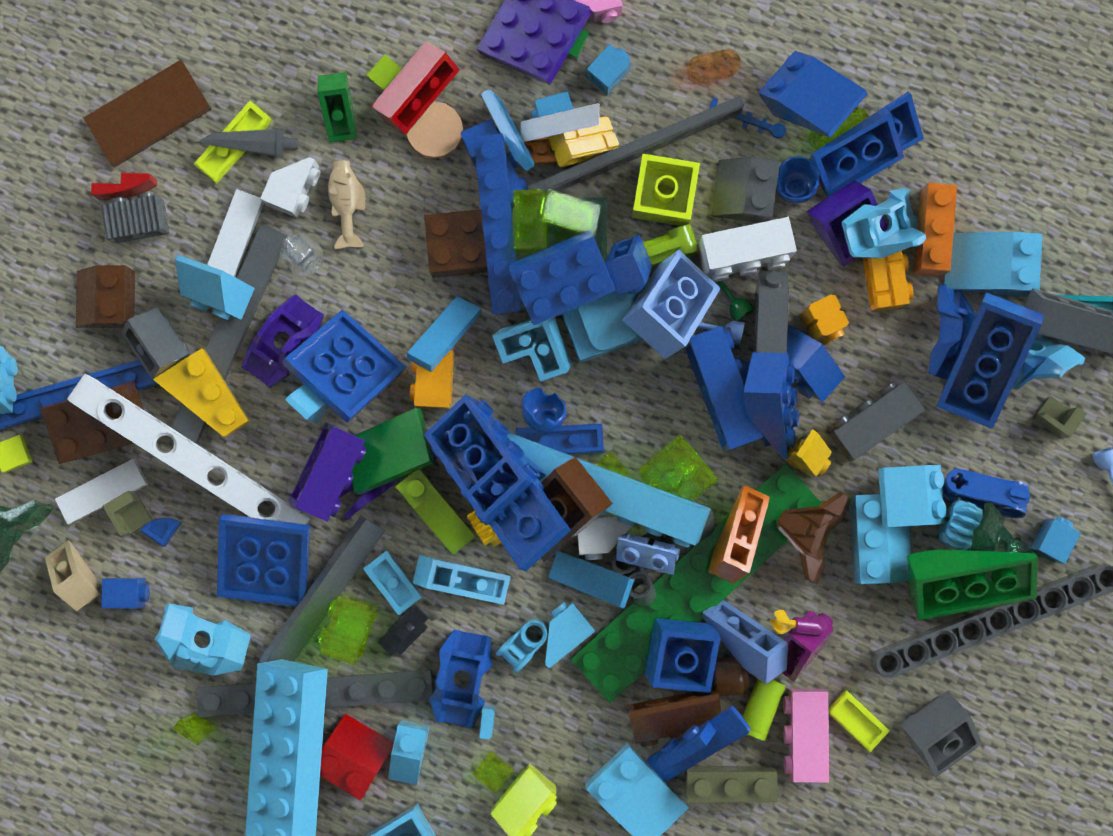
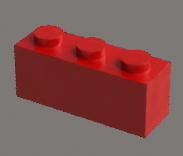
[371,41,460,135]

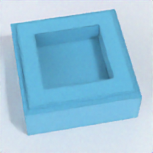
[479,705,495,739]

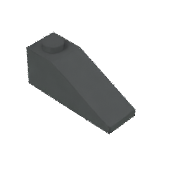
[755,270,789,353]

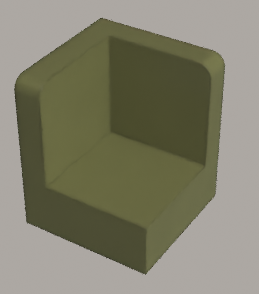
[1033,396,1087,439]
[103,491,152,536]

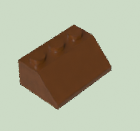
[627,687,721,747]

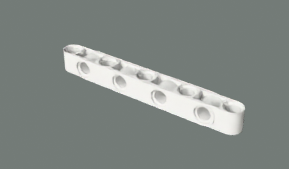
[67,374,310,525]

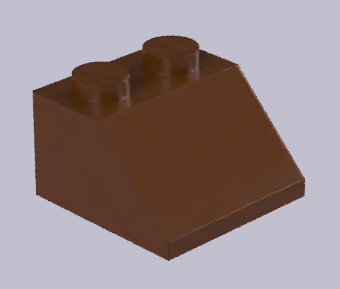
[76,265,135,328]

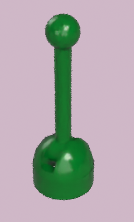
[717,281,755,322]

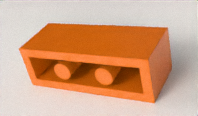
[913,183,958,277]

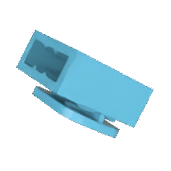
[562,288,644,363]

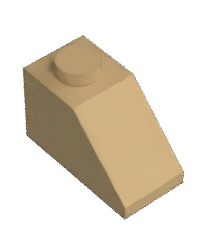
[45,540,101,611]

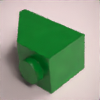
[317,72,357,143]

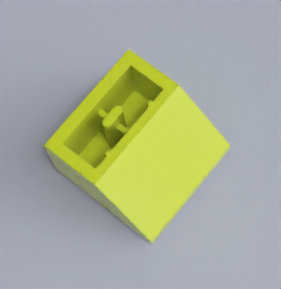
[490,763,557,836]

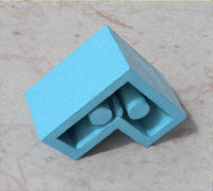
[492,317,573,382]

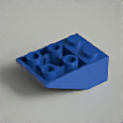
[743,352,799,459]

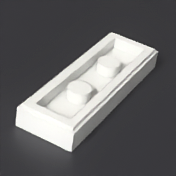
[207,189,264,278]
[55,459,148,525]

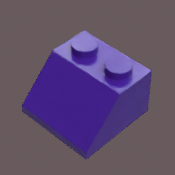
[807,180,888,267]

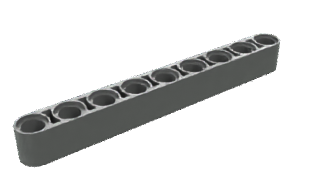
[870,565,1113,677]

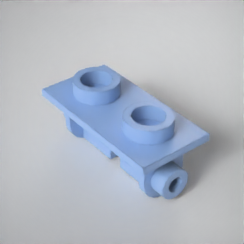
[616,533,680,575]

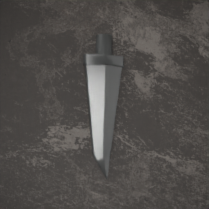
[196,128,298,157]

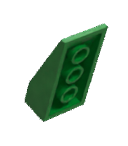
[907,549,1038,621]

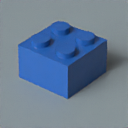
[645,618,721,693]

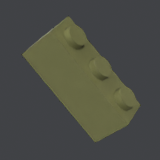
[684,766,778,803]

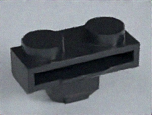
[378,604,430,656]

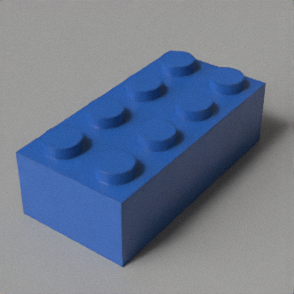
[937,292,1044,429]
[684,326,764,453]

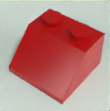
[320,713,394,801]

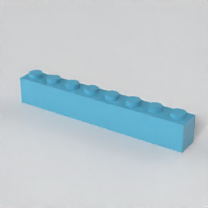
[507,432,711,547]

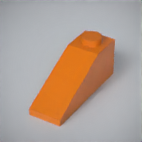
[708,485,770,584]

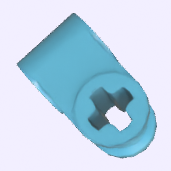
[495,618,548,674]

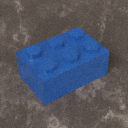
[509,229,616,326]

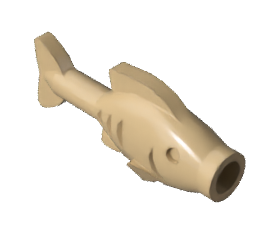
[328,160,365,250]

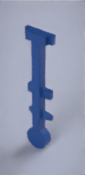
[709,97,786,139]

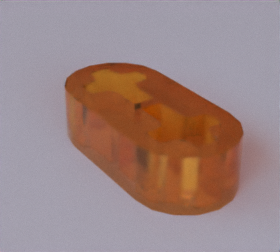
[687,49,741,84]

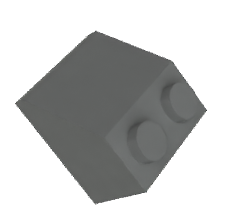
[711,157,780,223]
[900,691,983,778]

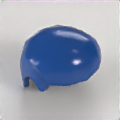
[776,156,820,204]
[522,387,567,431]

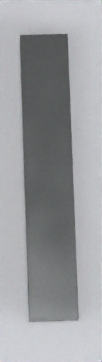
[259,515,385,663]

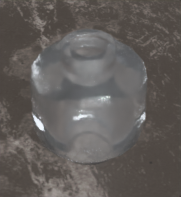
[280,233,323,276]

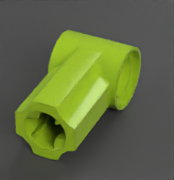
[643,224,700,267]

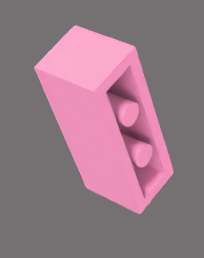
[783,689,829,783]

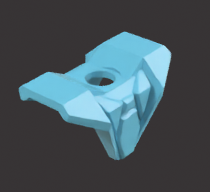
[842,188,926,258]
[1012,335,1085,390]
[155,604,251,676]

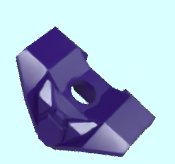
[241,294,324,388]

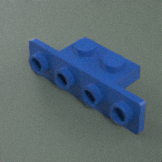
[647,706,751,782]

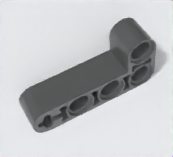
[611,504,716,606]

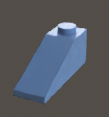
[702,600,788,684]

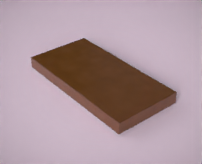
[83,60,212,168]

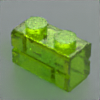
[513,189,548,254]

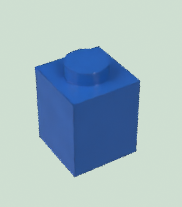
[101,578,150,609]

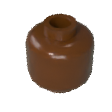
[711,656,749,696]

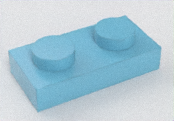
[363,551,423,615]

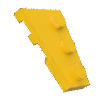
[153,348,250,437]

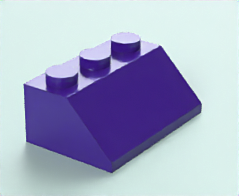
[289,422,366,522]

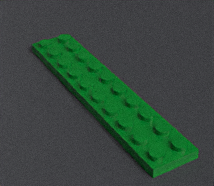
[571,463,822,703]

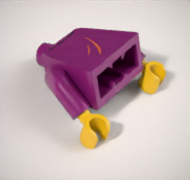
[769,610,834,682]

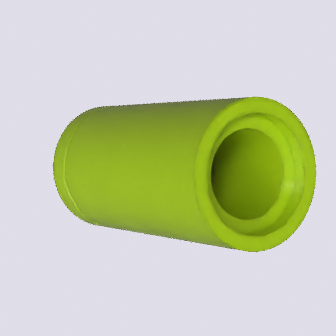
[742,678,786,741]

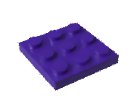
[477,0,592,85]

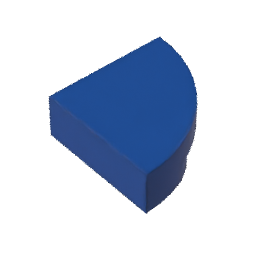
[140,518,182,547]

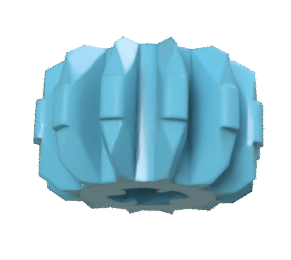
[938,500,983,550]

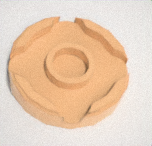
[407,101,463,159]

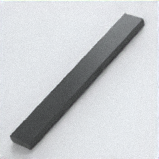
[528,96,744,202]
[171,224,289,444]

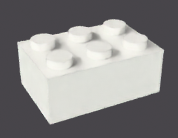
[698,217,797,282]

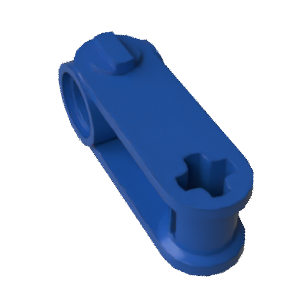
[942,469,1030,519]

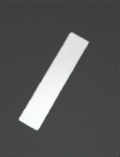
[520,103,600,142]

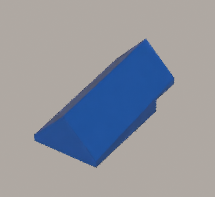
[809,91,924,197]

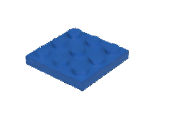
[282,309,406,423]
[217,514,310,607]

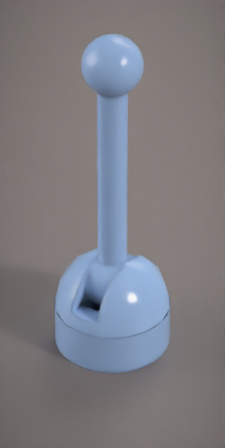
[698,321,745,345]
[1092,447,1113,485]

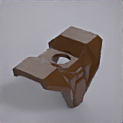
[777,492,851,584]

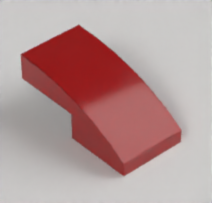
[91,173,157,200]

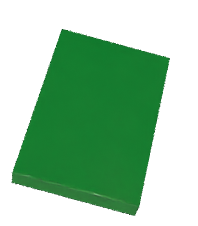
[351,408,434,495]

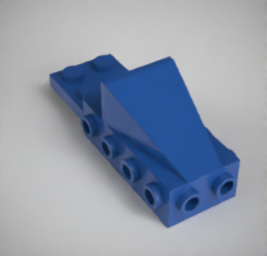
[424,394,570,571]

